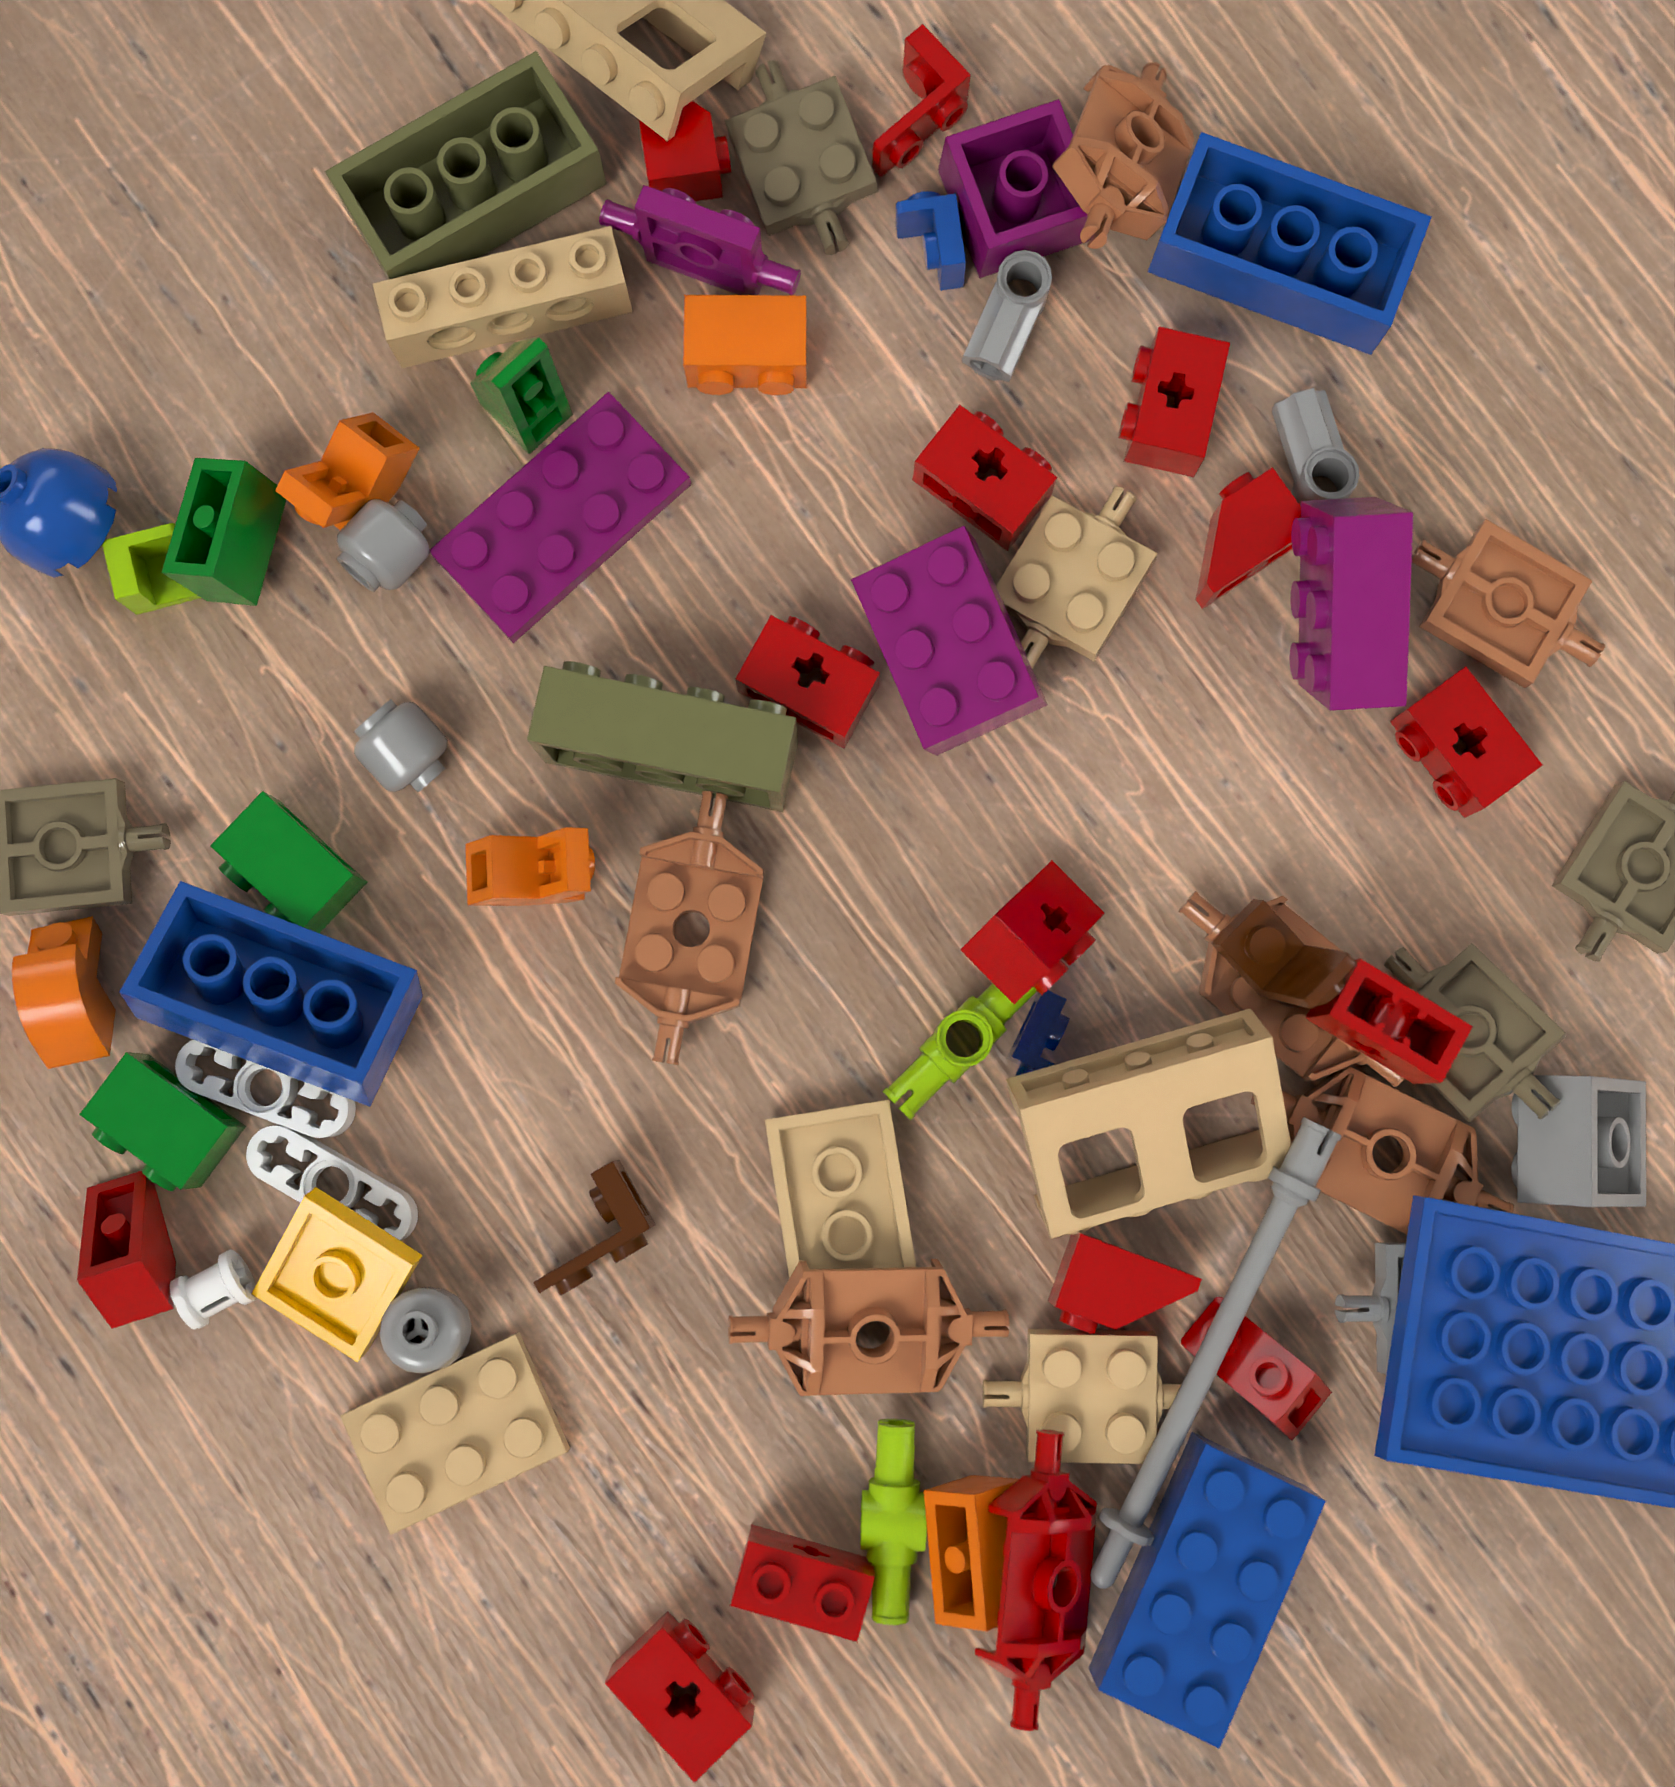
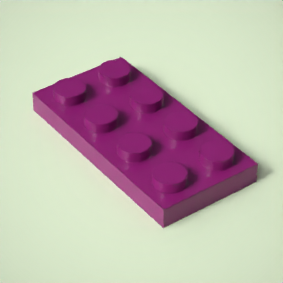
[429,391,691,644]

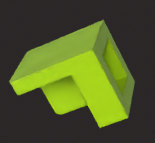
[102,523,201,615]

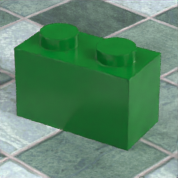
[161,458,286,606]
[210,791,367,933]
[79,1052,246,1192]

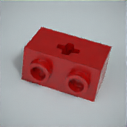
[1118,326,1230,478]
[913,405,1058,552]
[735,615,880,749]
[1390,666,1543,818]
[960,860,1105,1004]
[1305,958,1473,1084]
[730,1524,875,1642]
[604,1611,755,1783]

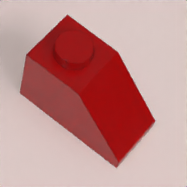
[638,100,732,202]
[1196,467,1301,609]
[77,1171,176,1329]
[1048,1232,1202,1334]

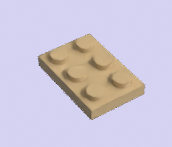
[765,1100,916,1278]
[340,1332,570,1535]

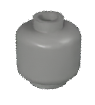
[337,499,430,592]
[354,699,448,792]
[380,1287,472,1373]

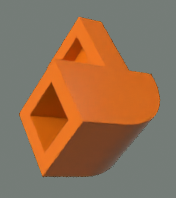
[275,412,420,530]
[465,827,595,906]
[12,916,116,1069]

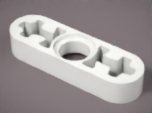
[175,1040,356,1138]
[246,1125,418,1241]

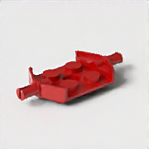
[975,1429,1097,1731]

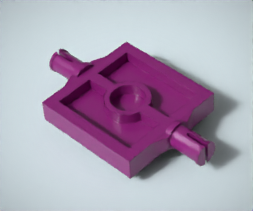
[599,185,801,295]

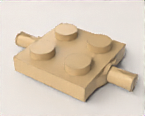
[996,486,1158,670]
[982,1329,1200,1464]

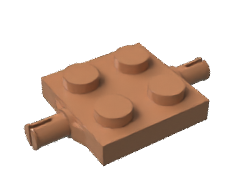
[1412,519,1605,688]

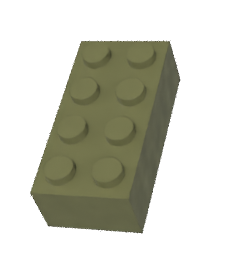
[325,51,607,280]
[527,661,798,812]

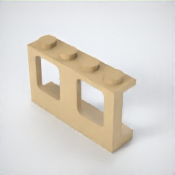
[485,0,766,141]
[1006,1008,1291,1239]

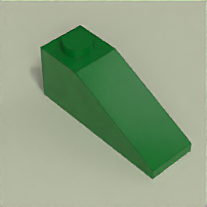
[470,337,573,455]

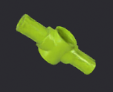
[882,983,1038,1120]
[860,1419,927,1625]

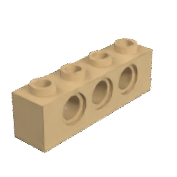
[372,226,633,368]

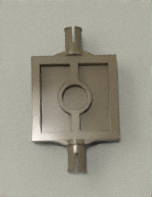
[725,61,878,255]
[0,778,171,916]
[1552,781,1675,962]
[1384,943,1566,1123]

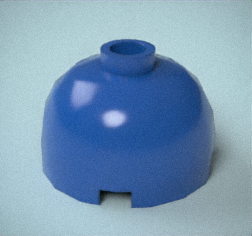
[0,448,117,578]

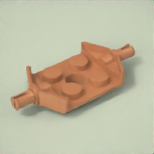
[1052,62,1195,249]
[615,791,764,1065]
[1178,891,1404,1088]
[1251,1066,1514,1235]
[728,1259,1009,1396]

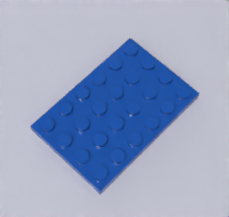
[1375,1195,1675,1508]

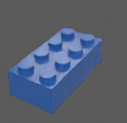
[1147,132,1432,355]
[120,881,423,1107]
[1088,1432,1326,1749]

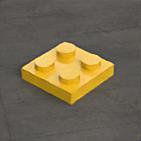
[251,1186,423,1363]

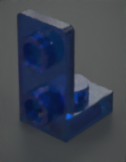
[1006,990,1070,1076]

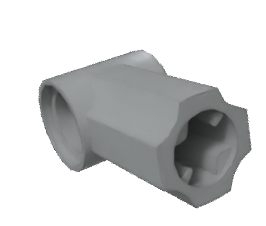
[962,250,1052,382]
[1272,388,1359,506]

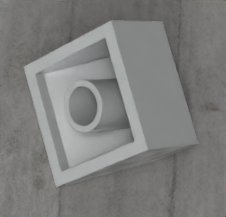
[1511,1075,1646,1207]

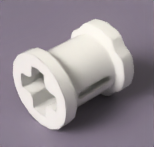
[169,1249,256,1330]

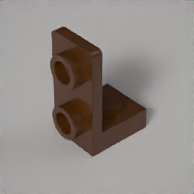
[1211,899,1356,1009]
[533,1160,656,1296]

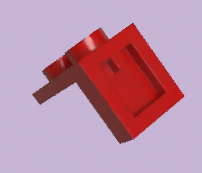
[872,24,971,177]
[1181,1297,1332,1441]

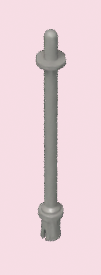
[1090,1117,1342,1589]

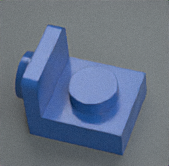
[895,191,966,291]

